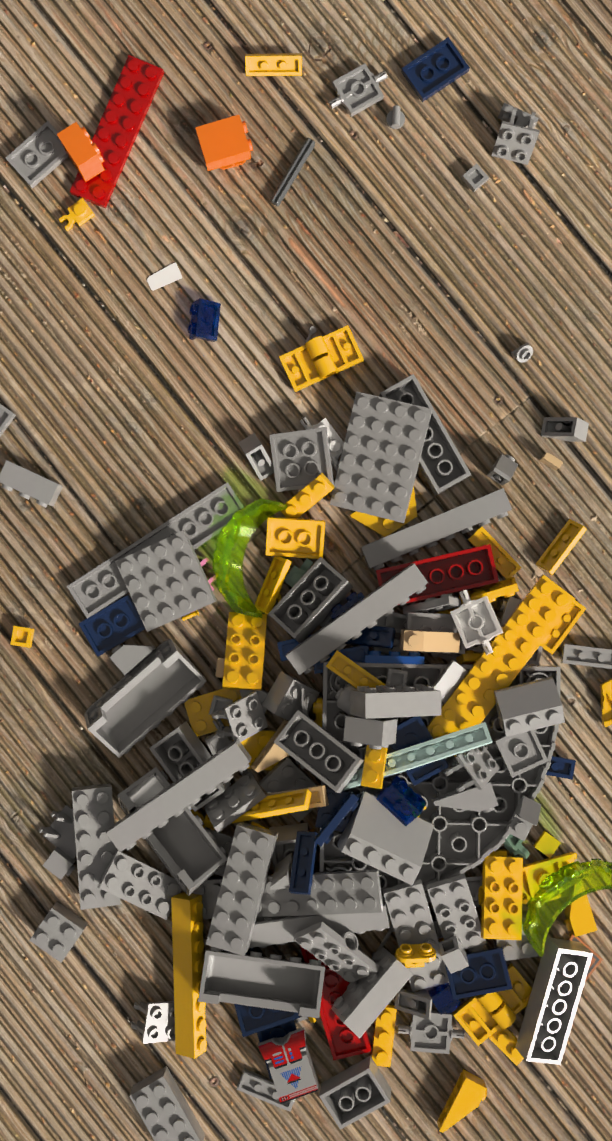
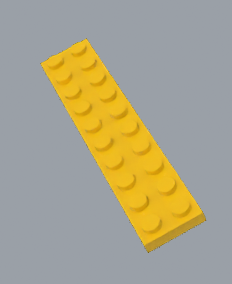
[427,574,575,757]

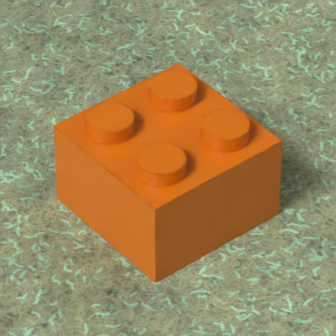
[57,122,105,182]

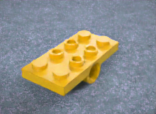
[279,325,364,392]
[222,612,267,691]
[478,856,523,940]
[452,963,532,1046]

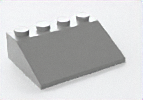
[337,791,434,885]

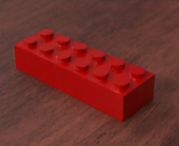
[375,544,499,605]

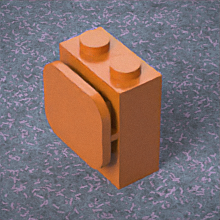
[195,114,253,171]

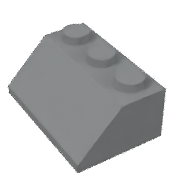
[494,677,565,737]

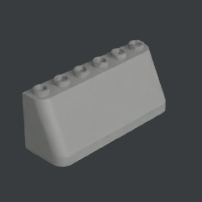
[84,639,207,758]
[117,767,228,896]
[198,946,325,1018]

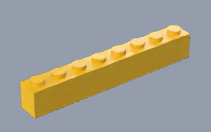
[171,892,207,1059]

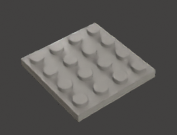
[115,530,217,632]

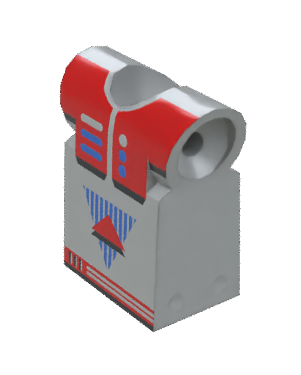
[258,1027,318,1104]

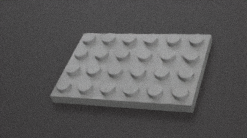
[329,391,433,523]

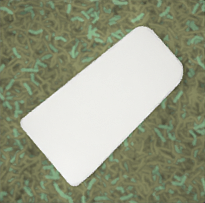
[147,263,182,291]

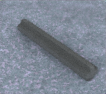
[270,138,315,206]

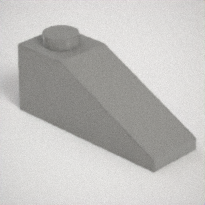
[431,781,498,813]

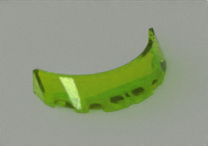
[213,498,287,618]
[523,859,612,957]

